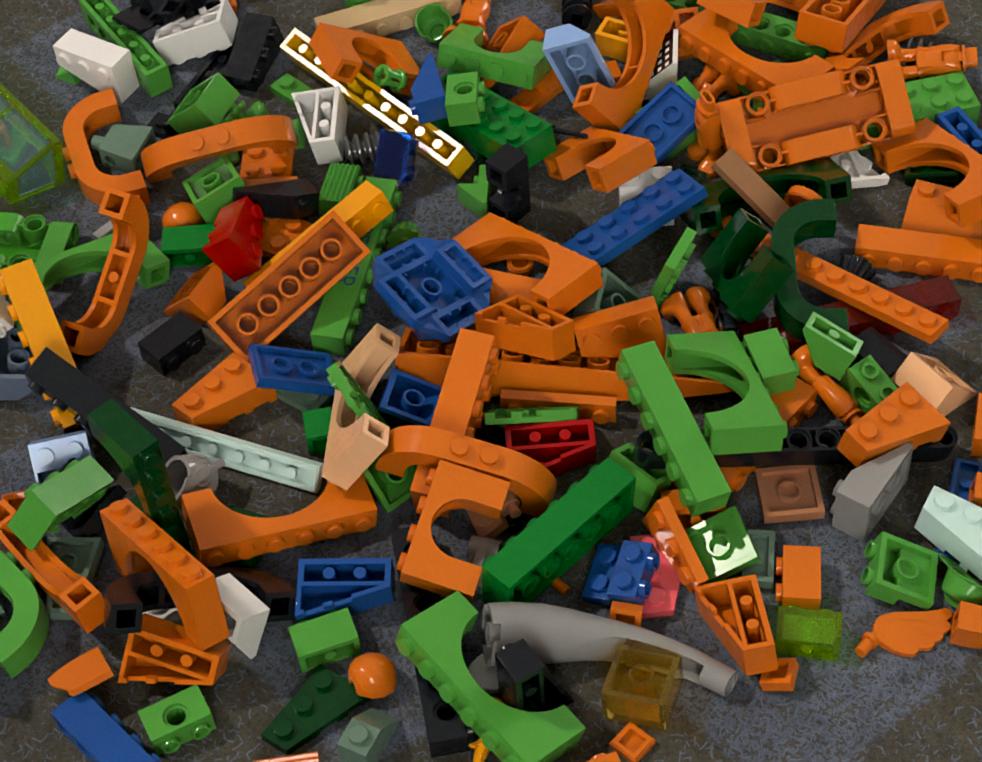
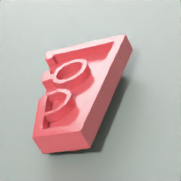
[630,534,680,619]

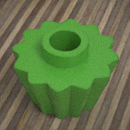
[386,221,422,249]

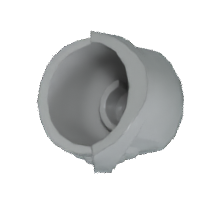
[165,453,226,510]

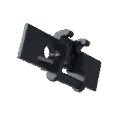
[112,0,191,35]

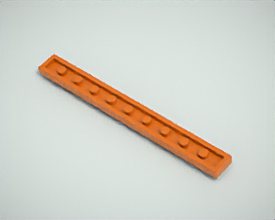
[710,215,949,344]

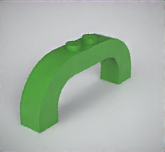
[0,550,49,679]

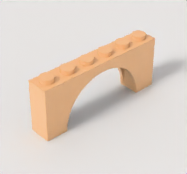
[321,323,401,491]

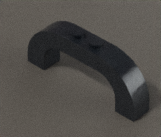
[104,566,296,635]

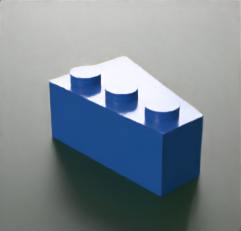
[295,558,395,623]

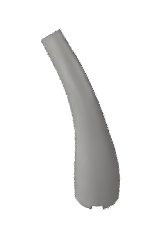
[481,602,739,697]

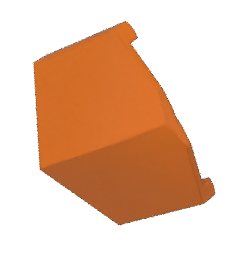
[47,647,114,696]

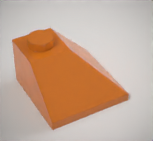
[163,262,226,327]

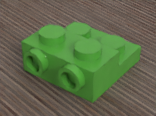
[860,531,939,610]

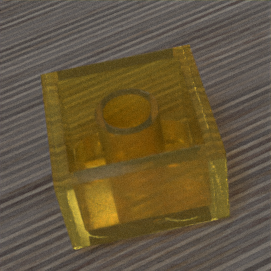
[600,644,684,730]

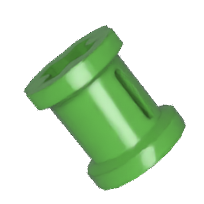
[373,64,407,92]

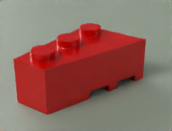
[202,196,264,282]
[504,419,596,493]

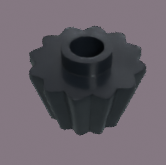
[839,254,876,281]

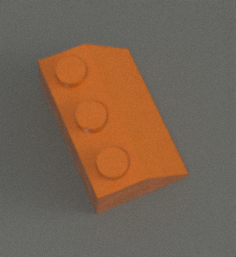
[901,179,982,239]

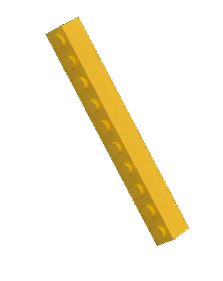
[279,28,475,180]

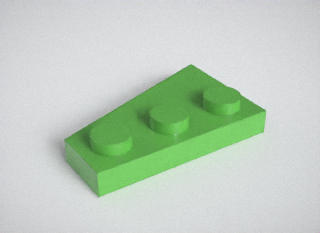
[326,360,392,430]

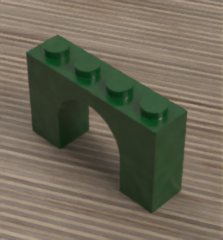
[700,208,794,324]

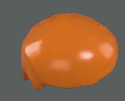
[162,202,205,227]
[348,652,397,699]

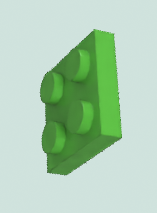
[685,506,761,584]

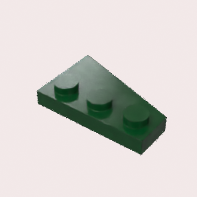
[261,664,371,755]

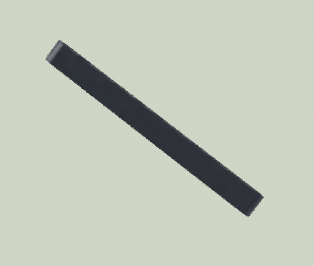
[632,426,958,469]

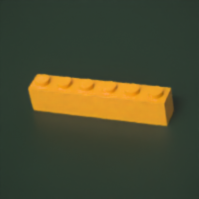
[243,180,394,287]
[0,258,80,432]

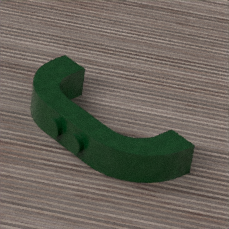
[770,199,849,343]

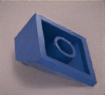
[377,368,442,426]

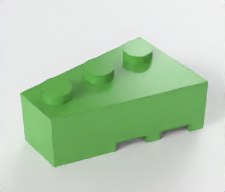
[7,455,115,552]

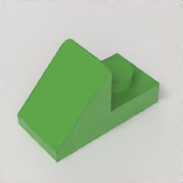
[457,165,491,218]

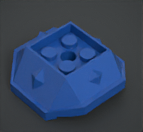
[372,237,492,343]

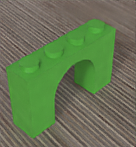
[437,23,552,90]

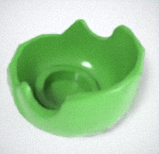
[415,4,453,44]

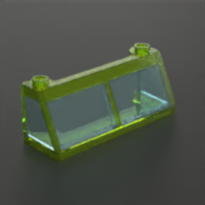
[0,83,65,204]

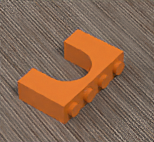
[309,22,420,96]
[543,126,658,193]
[396,459,511,604]

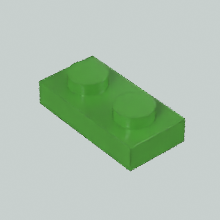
[269,73,313,109]

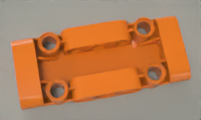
[717,58,916,172]

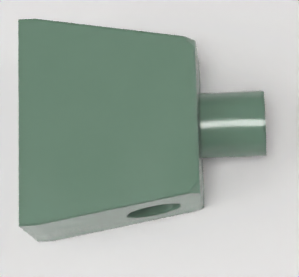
[91,124,156,174]

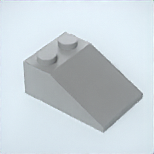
[830,442,914,542]

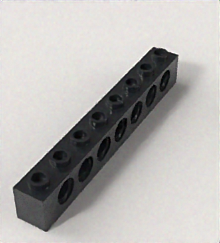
[390,527,474,758]

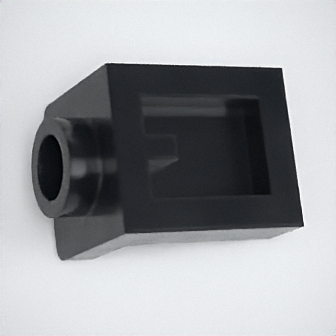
[147,108,179,139]

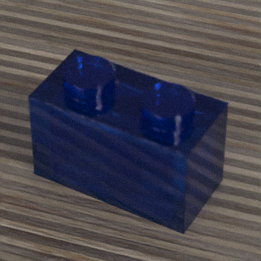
[373,128,419,187]

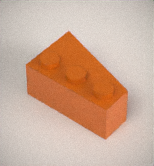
[474,294,576,361]
[571,296,666,359]
[172,352,278,431]
[837,382,951,467]
[693,574,778,676]
[117,613,232,685]

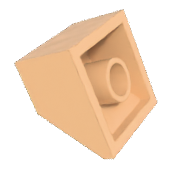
[891,352,978,416]

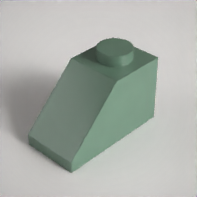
[337,708,400,762]

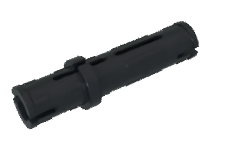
[709,288,740,337]

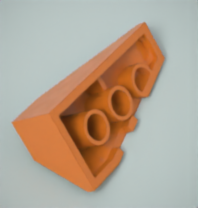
[479,15,545,89]

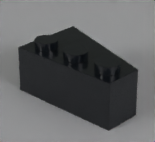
[223,12,285,92]
[495,638,574,712]

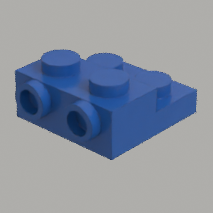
[581,540,660,606]

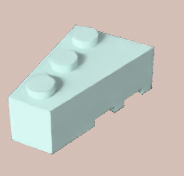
[914,485,982,581]

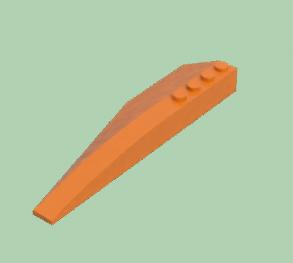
[395,327,735,401]

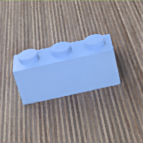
[542,23,616,104]

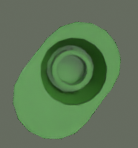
[938,553,982,609]

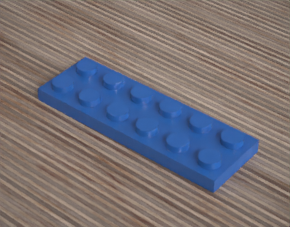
[561,168,708,267]

